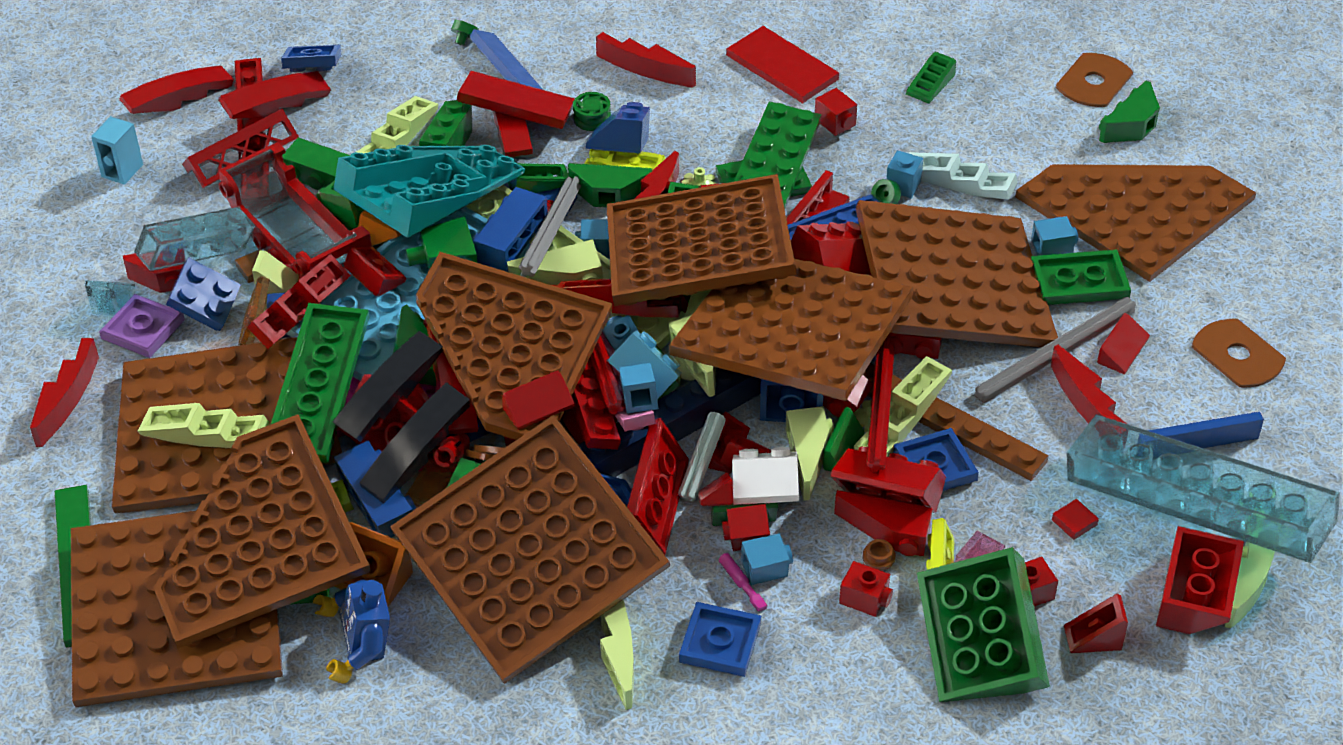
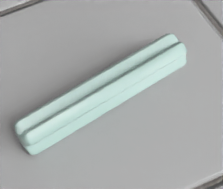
[678,412,726,502]

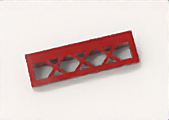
[182,108,299,188]
[786,170,850,225]

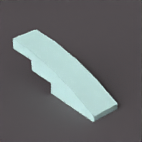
[907,152,1018,199]

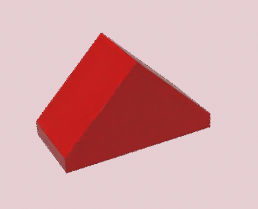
[1064,593,1128,653]

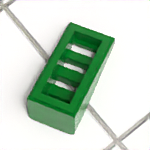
[906,51,957,104]
[508,163,569,193]

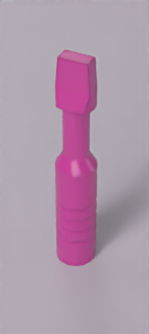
[719,553,767,612]

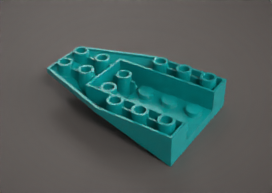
[334,145,525,238]

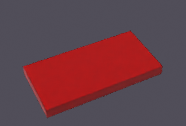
[726,26,839,104]
[457,71,575,129]
[627,418,689,555]

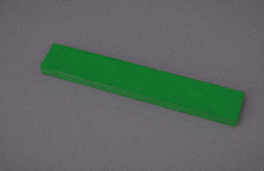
[54,484,91,648]

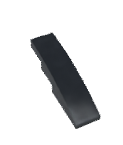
[333,331,443,442]
[360,382,470,503]

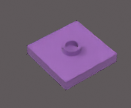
[99,294,185,358]

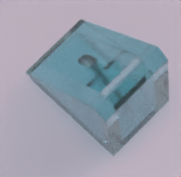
[85,280,135,316]

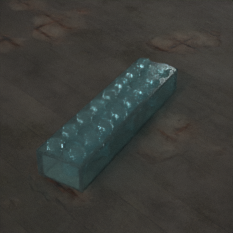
[1066,414,1340,563]

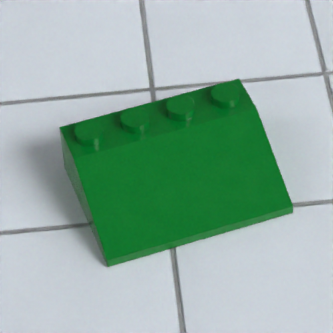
[917,547,1050,702]

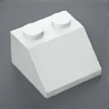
[732,447,799,505]

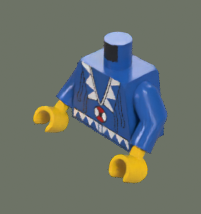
[313,580,390,684]

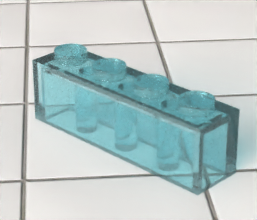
[134,207,255,271]

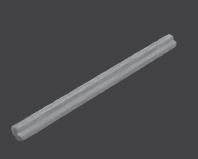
[518,176,581,277]
[974,297,1136,403]

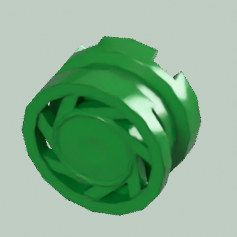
[573,92,611,131]

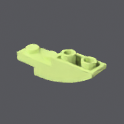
[1225,509,1277,628]

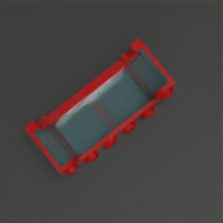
[218,142,372,280]

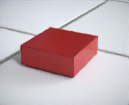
[1052,499,1099,540]

